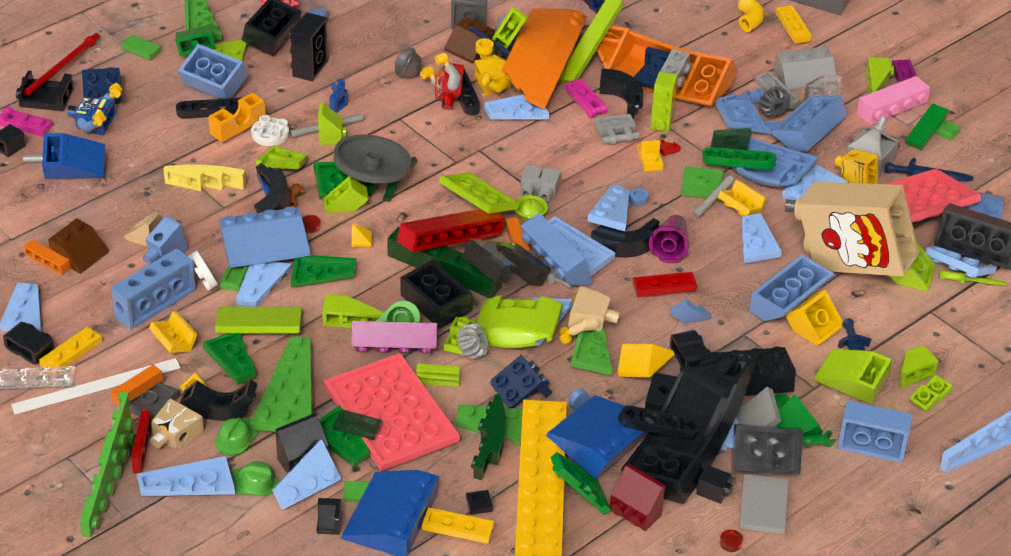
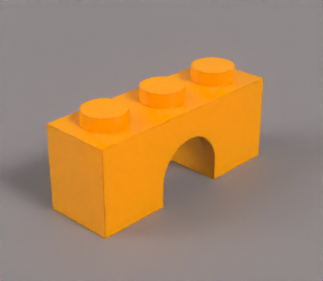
[209,93,266,142]

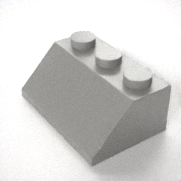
[773,46,838,92]

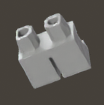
[520,164,561,202]

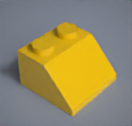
[785,289,843,346]

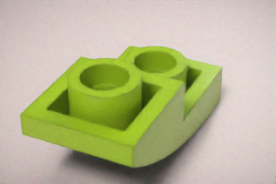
[443,317,476,355]
[909,374,953,412]

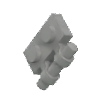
[594,114,639,145]

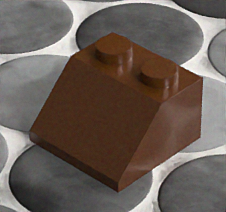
[444,16,495,64]
[48,218,109,274]

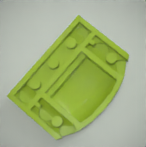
[476,295,563,348]

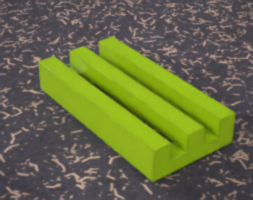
[416,364,460,387]

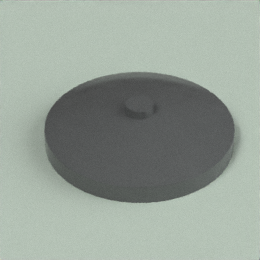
[333,134,411,184]

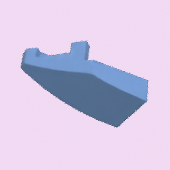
[671,299,712,323]

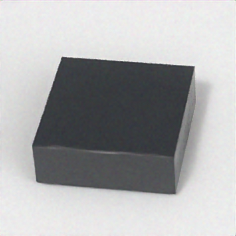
[466,490,493,515]

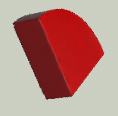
[659,139,681,156]

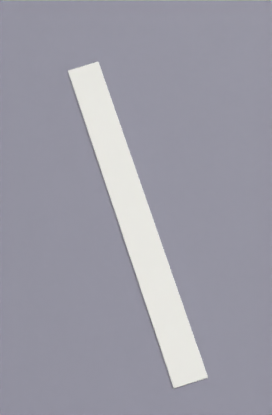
[11,358,180,414]

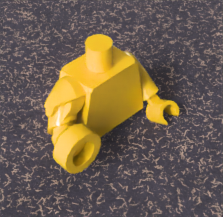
[474,39,512,96]

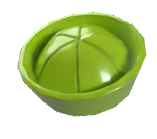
[515,195,548,222]

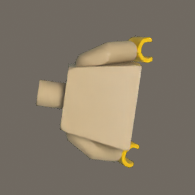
[559,286,620,344]

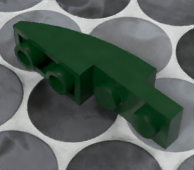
[471,394,505,480]

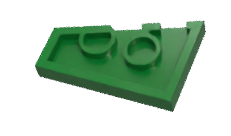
[313,162,368,200]
[290,255,357,287]

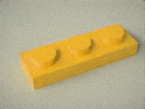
[775,5,812,44]
[39,326,102,376]
[422,507,495,544]

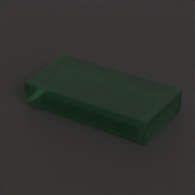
[333,409,383,440]

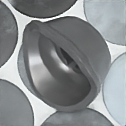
[395,48,422,78]

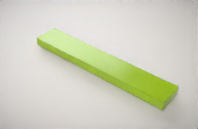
[558,0,624,83]

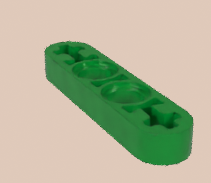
[702,147,776,169]

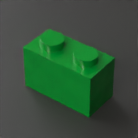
[175,24,216,56]

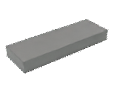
[754,71,801,111]

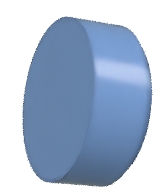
[629,188,649,206]
[568,389,590,410]

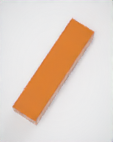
[505,217,530,261]
[24,239,71,276]
[111,364,163,407]

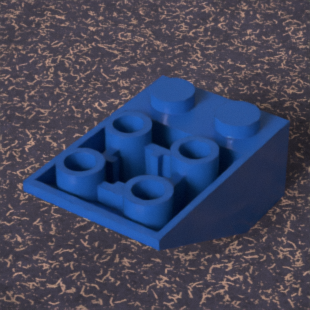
[42,133,105,179]

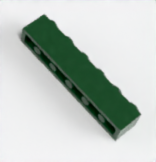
[387,227,502,299]

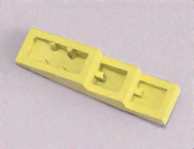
[164,165,246,191]

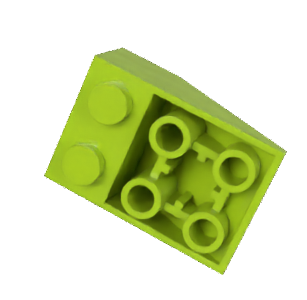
[814,349,892,405]

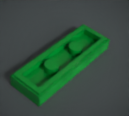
[905,103,949,151]

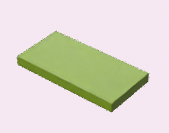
[439,173,519,214]
[215,306,302,333]

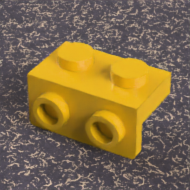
[718,180,767,216]
[149,311,197,353]

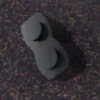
[3,321,54,365]
[670,330,711,368]

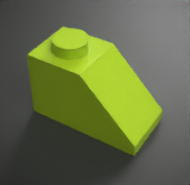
[318,103,347,145]
[323,176,369,213]
[898,345,938,389]

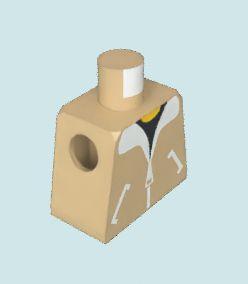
[150,399,204,449]

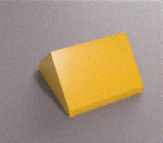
[618,344,675,377]

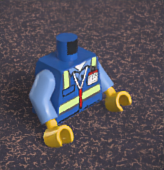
[67,83,122,136]

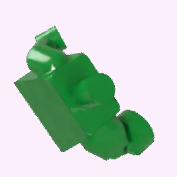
[774,393,836,447]

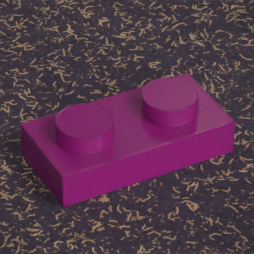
[892,59,918,83]

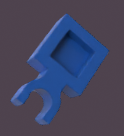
[329,78,348,113]

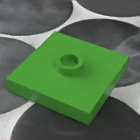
[681,166,723,200]

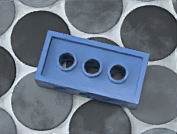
[111,248,196,330]

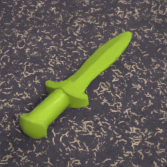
[939,269,1008,285]

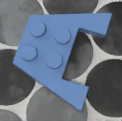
[715,88,781,135]

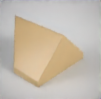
[124,211,163,246]

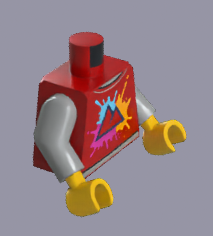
[420,53,464,109]

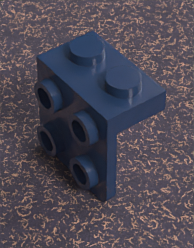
[634,46,670,88]
[82,67,122,104]
[490,354,553,408]

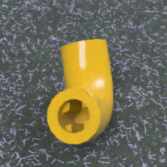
[738,0,765,32]

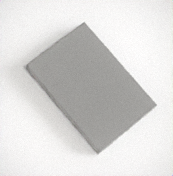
[739,474,788,535]

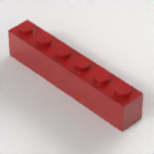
[397,209,505,252]

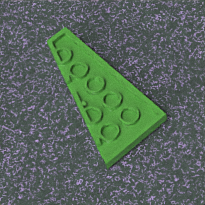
[250,337,313,432]
[80,391,136,538]

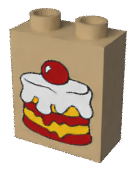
[794,182,919,276]

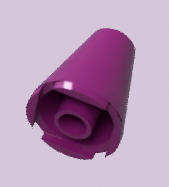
[649,215,689,263]

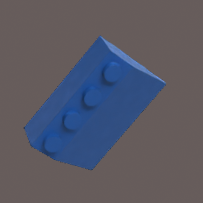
[546,395,653,479]
[341,470,439,556]

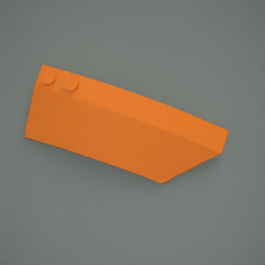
[501,8,587,109]
[597,25,738,107]

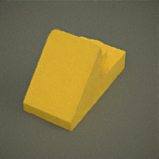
[636,140,663,172]

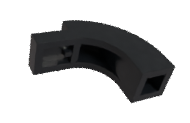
[599,68,644,120]
[254,163,292,213]
[591,218,660,258]
[180,379,258,421]

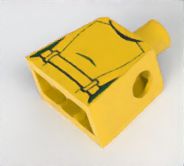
[835,149,878,184]

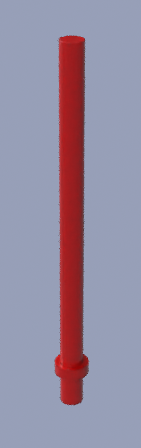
[24,33,100,96]

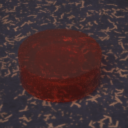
[302,215,321,233]
[719,529,743,552]

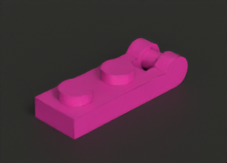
[565,78,607,118]
[0,106,53,137]

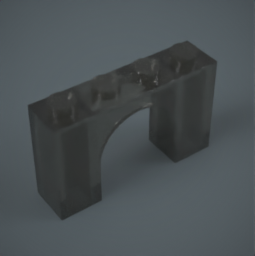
[462,239,551,286]

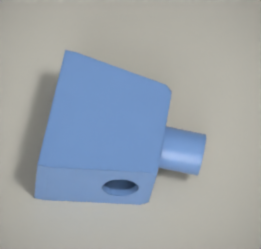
[143,216,188,265]

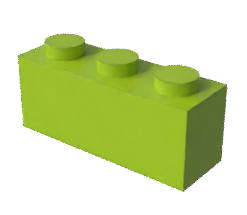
[650,71,678,133]

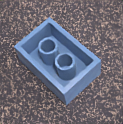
[178,44,248,99]
[837,400,913,463]

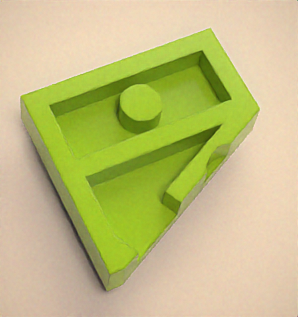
[256,145,308,169]

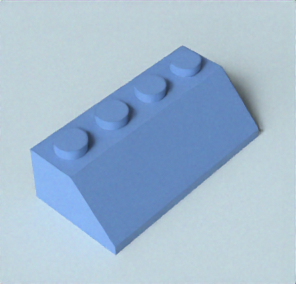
[771,96,847,152]
[520,213,593,286]
[749,255,834,321]

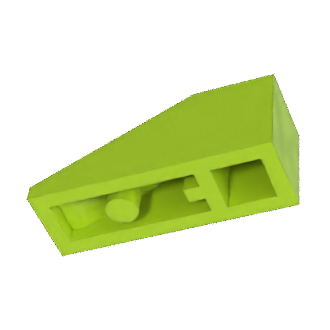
[492,6,528,56]
[866,57,894,94]
[322,294,384,328]

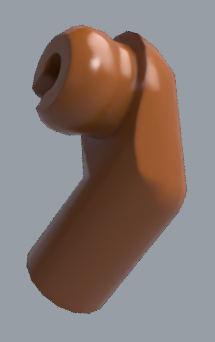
[290,183,305,208]

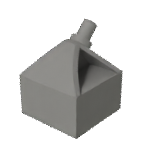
[847,116,899,178]

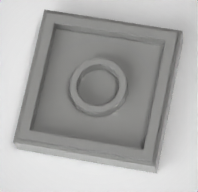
[737,387,781,426]

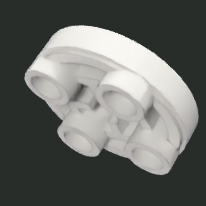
[251,115,289,146]
[188,250,218,291]

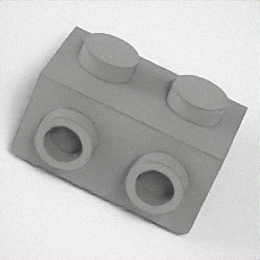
[660,49,692,92]

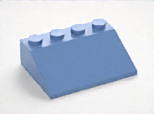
[219,207,310,268]

